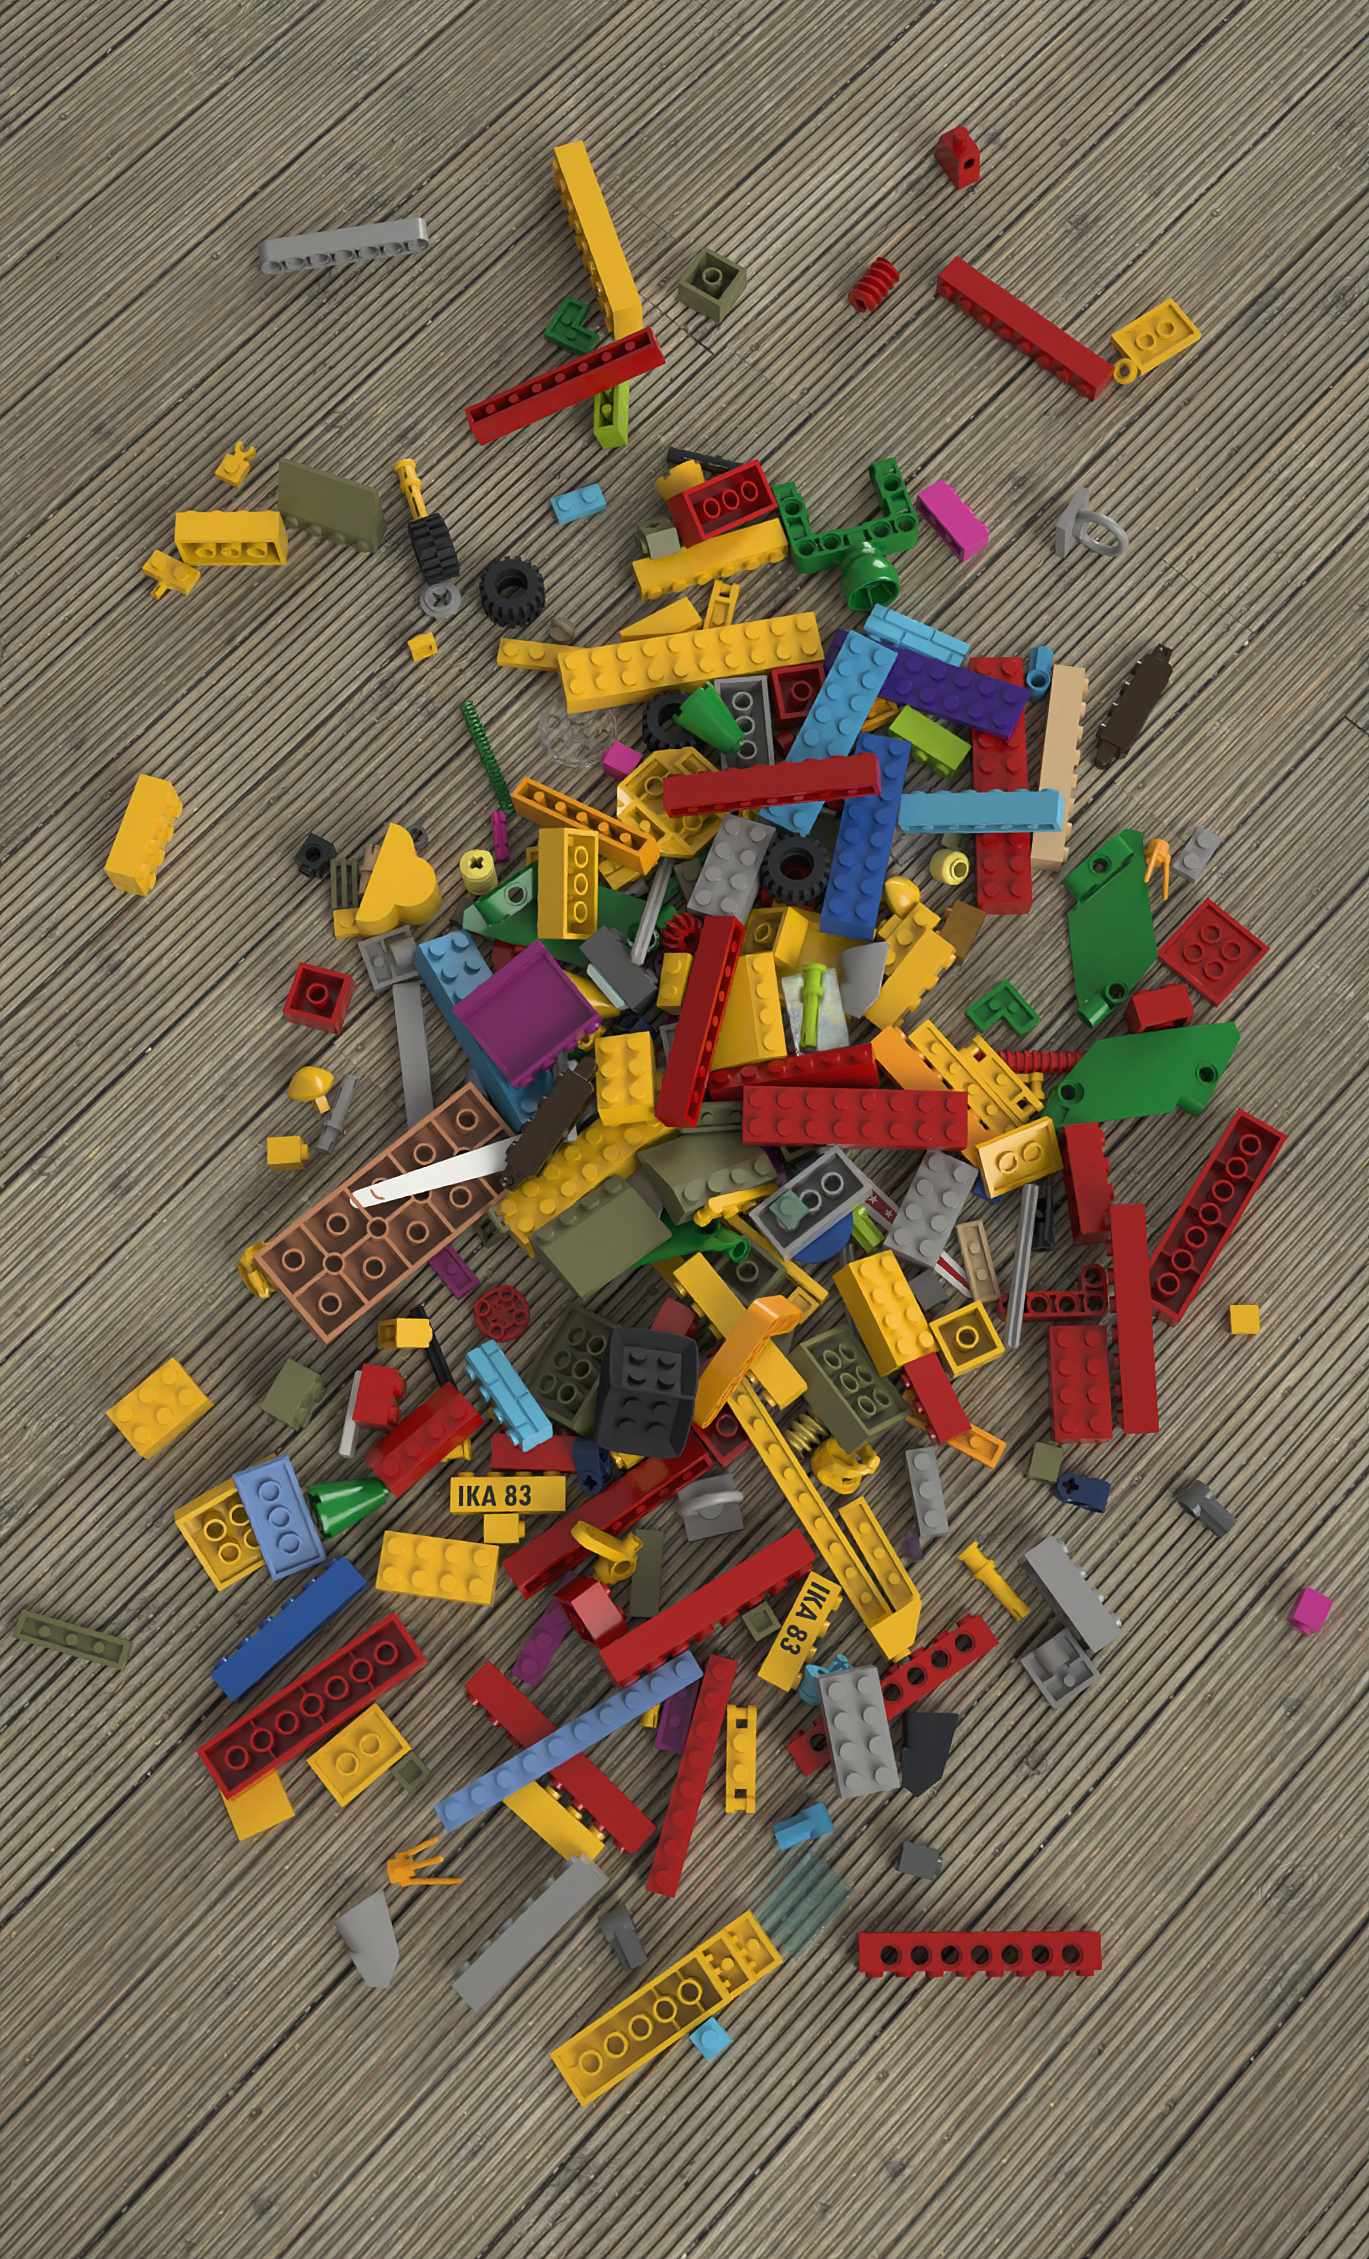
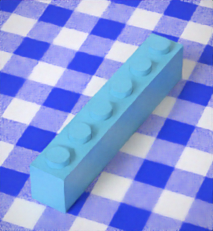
[898,788,1065,834]

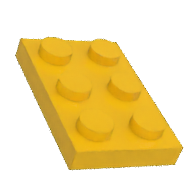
[1110,298,1202,377]
[974,1116,1064,1199]
[306,1702,413,1807]

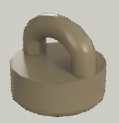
[549,618,575,645]

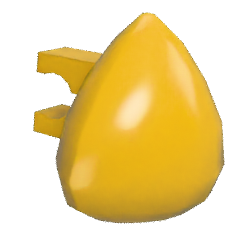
[879,875,921,920]
[287,1066,334,1114]

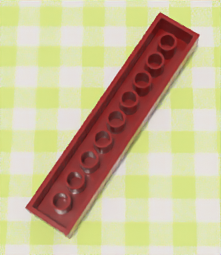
[967,657,1033,915]

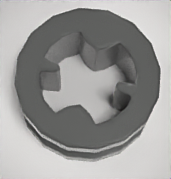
[406,824,428,851]

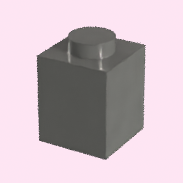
[907,1269,949,1316]
[896,1841,943,1881]

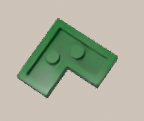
[543,295,600,356]
[964,979,1041,1038]

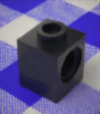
[294,833,337,880]

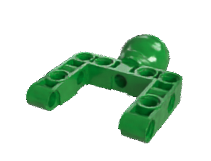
[770,457,919,613]

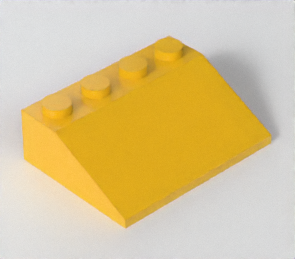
[710,952,787,1072]
[174,1452,319,1592]

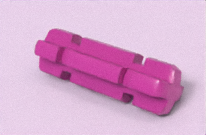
[491,811,510,863]

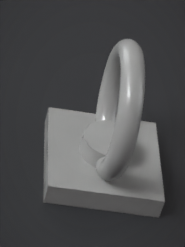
[1055,486,1129,559]
[676,1473,744,1543]

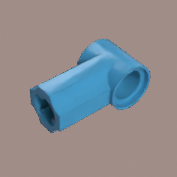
[1024,646,1053,703]
[771,1801,835,1850]

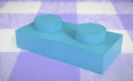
[550,483,607,525]

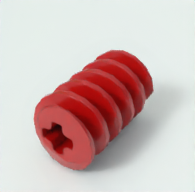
[847,257,900,313]

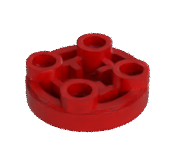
[474,1285,530,1343]

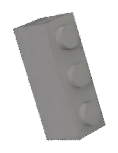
[903,1446,949,1540]

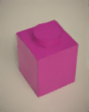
[601,741,644,782]
[1286,1586,1334,1635]

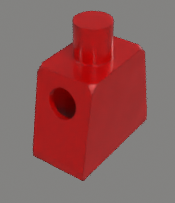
[934,126,980,191]

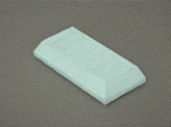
[587,963,630,1010]

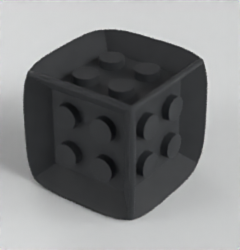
[594,1327,699,1458]

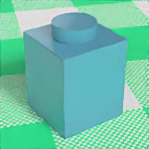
[689,2015,732,2062]

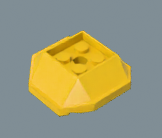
[617,746,730,859]

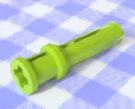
[799,964,827,1049]

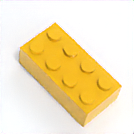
[174,510,288,566]
[104,774,183,897]
[537,828,599,940]
[832,1250,940,1377]
[375,1531,502,1607]

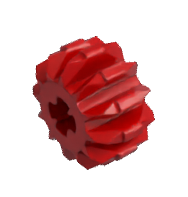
[660,912,703,956]

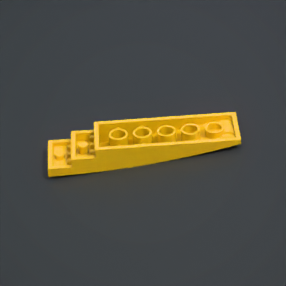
[549,1909,784,2107]

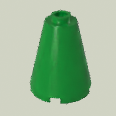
[672,681,745,755]
[306,1477,389,1541]

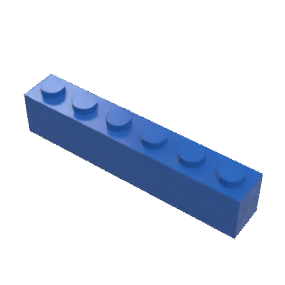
[210,1556,370,1703]

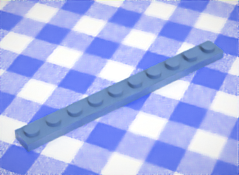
[433,1650,704,1833]

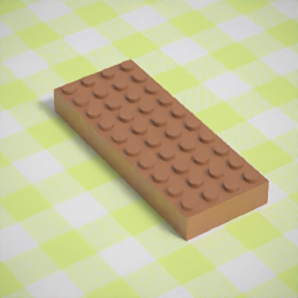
[251,1081,516,1347]

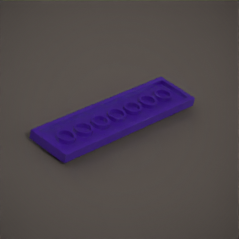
[823,629,1030,740]

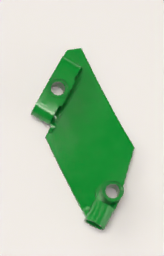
[1061,829,1158,1029]
[1037,1021,1241,1135]

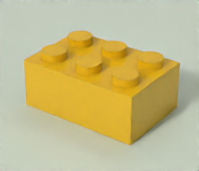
[595,1031,658,1126]
[106,1357,214,1460]

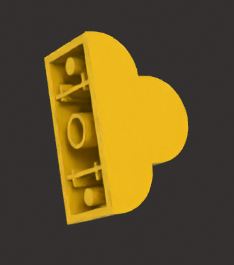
[355,823,441,939]

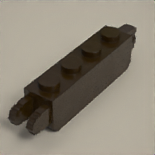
[1094,643,1173,770]
[499,1056,599,1192]

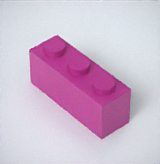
[916,479,989,563]

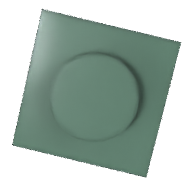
[769,1189,809,1230]

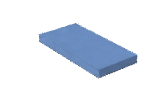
[232,1453,328,1581]

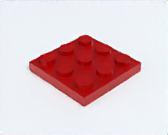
[1157,898,1270,1008]

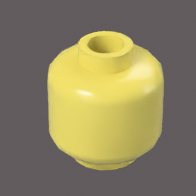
[930,849,970,885]

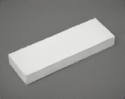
[339,1370,362,1459]

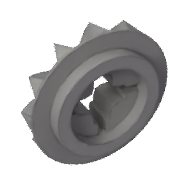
[420,581,461,620]

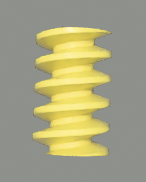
[460,849,498,896]
[782,1405,829,1459]

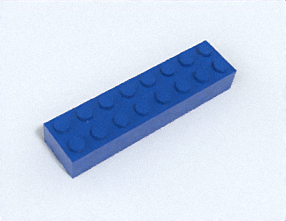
[819,732,912,942]

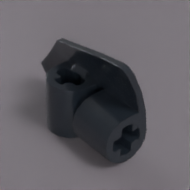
[1031,1174,1055,1253]
[900,1712,959,1798]

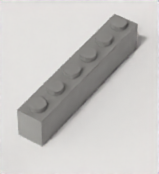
[452,1853,609,2013]

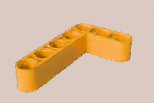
[693,1295,803,1429]

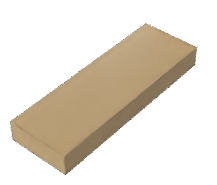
[954,1219,1001,1305]

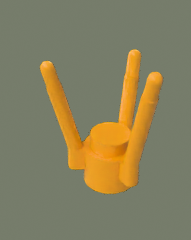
[1143,839,1171,900]
[387,1837,462,1887]

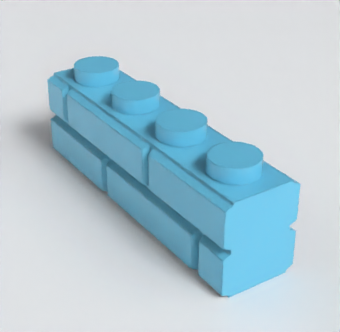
[862,603,971,668]
[464,1339,553,1452]

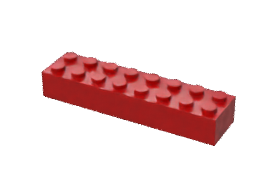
[741,1086,968,1151]
[1148,1108,1288,1328]
[596,1528,817,1689]
[196,1612,430,1801]

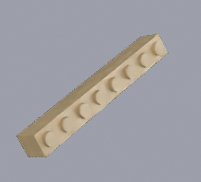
[1030,664,1089,872]

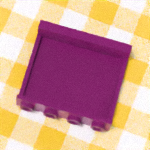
[451,939,603,1090]

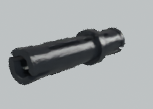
[667,447,744,476]

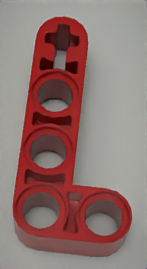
[995,1263,1108,1322]

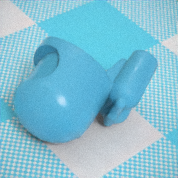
[798,1654,854,1706]

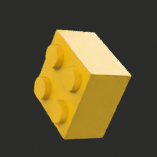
[928,1300,1005,1380]

